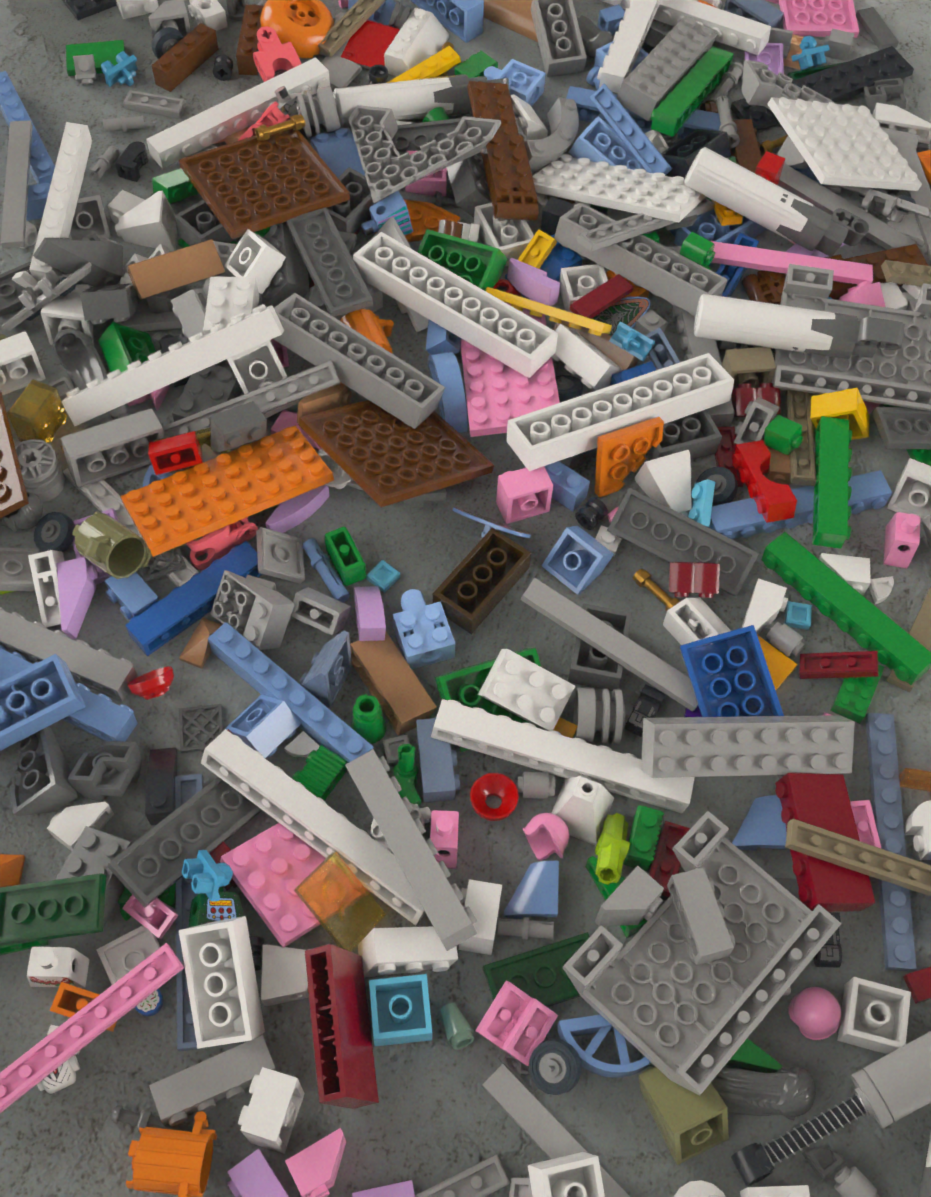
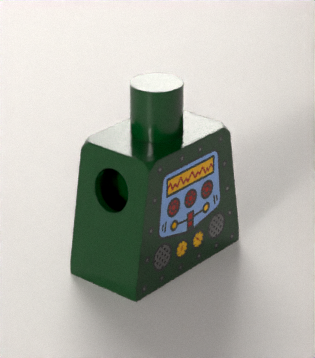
[188,886,244,928]

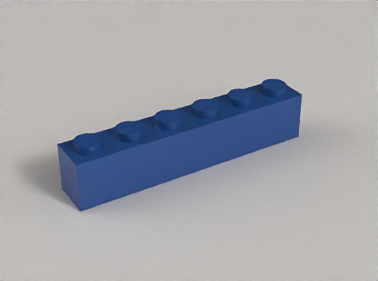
[125,541,263,656]

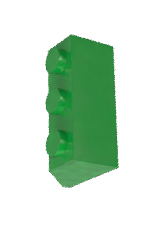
[98,322,156,372]

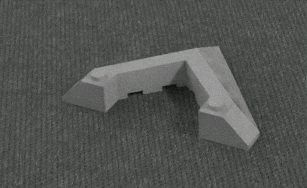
[742,60,836,169]
[348,105,501,203]

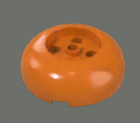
[260,0,334,58]

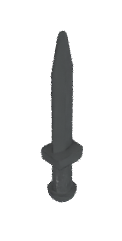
[390,191,459,208]
[111,1105,223,1146]

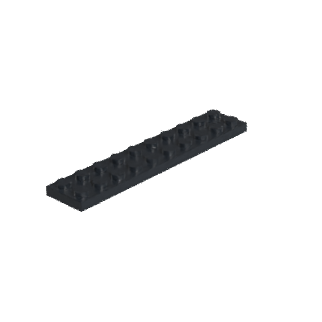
[730,46,914,131]

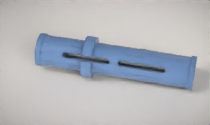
[302,538,350,603]

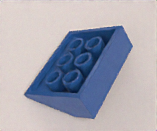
[680,625,784,717]

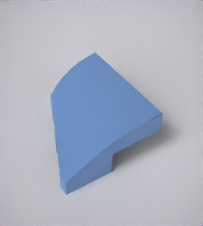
[732,795,787,851]
[504,861,559,919]

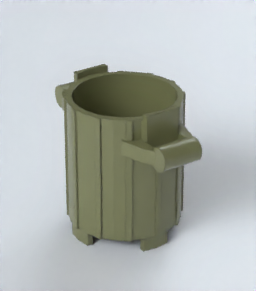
[72,512,151,579]

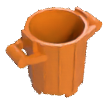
[340,309,394,353]
[126,1111,217,1197]

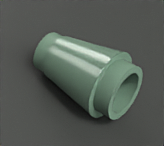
[440,1003,474,1050]

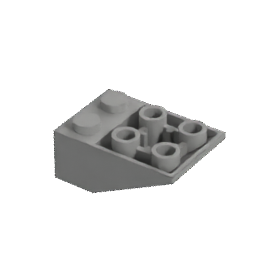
[210,570,295,650]

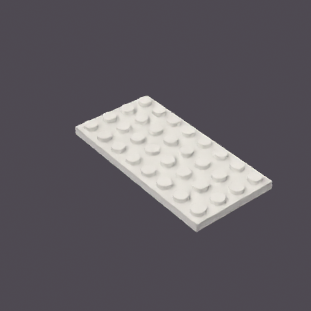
[532,154,706,223]

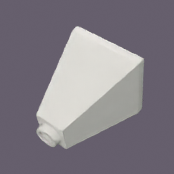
[115,191,177,251]
[41,286,94,345]
[635,450,692,517]
[551,776,614,846]

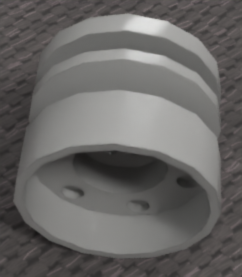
[296,86,340,137]
[15,439,66,502]
[573,687,625,744]

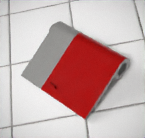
[320,12,400,69]

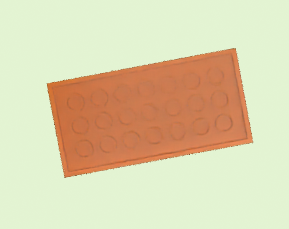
[120,425,334,557]

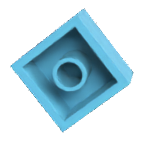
[369,974,432,1046]

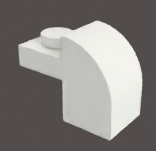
[904,800,931,860]

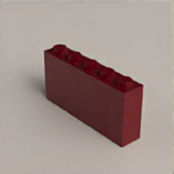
[775,773,875,912]
[305,944,379,1109]

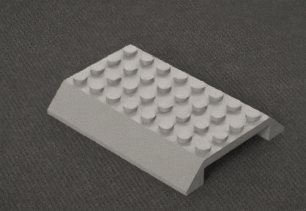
[772,264,931,411]
[563,811,842,1096]

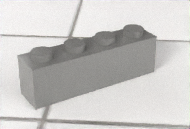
[149,1035,276,1126]

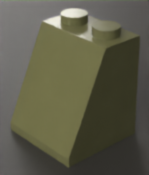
[638,1066,729,1165]

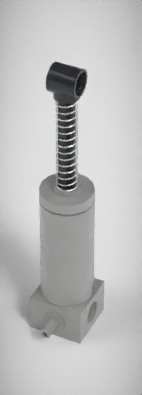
[731,1031,931,1186]

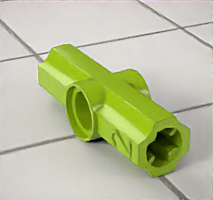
[595,813,630,885]

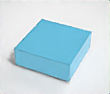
[366,560,401,593]
[784,601,812,630]

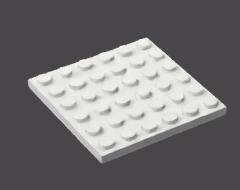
[768,97,922,191]

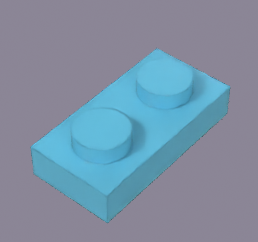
[688,479,715,527]

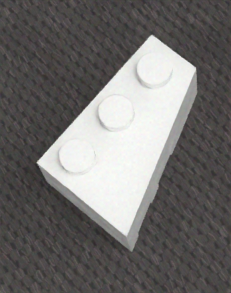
[358,926,458,978]

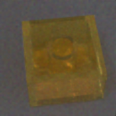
[7,379,67,443]

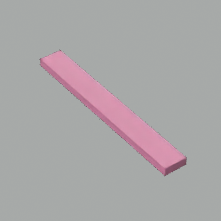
[711,241,873,284]
[0,943,185,1113]

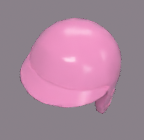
[523,813,570,861]
[788,987,841,1040]

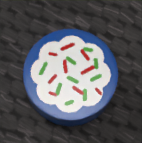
[134,989,164,1016]

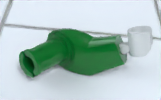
[394,744,431,823]

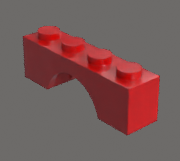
[732,440,797,523]

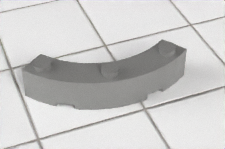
[525,98,579,173]

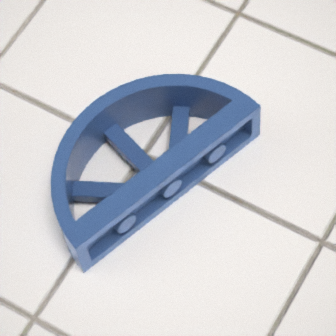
[428,351,468,433]
[557,1015,652,1078]

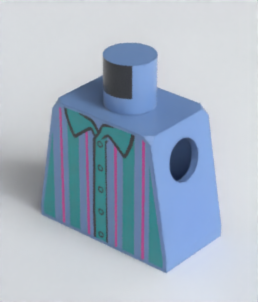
[361,191,413,236]

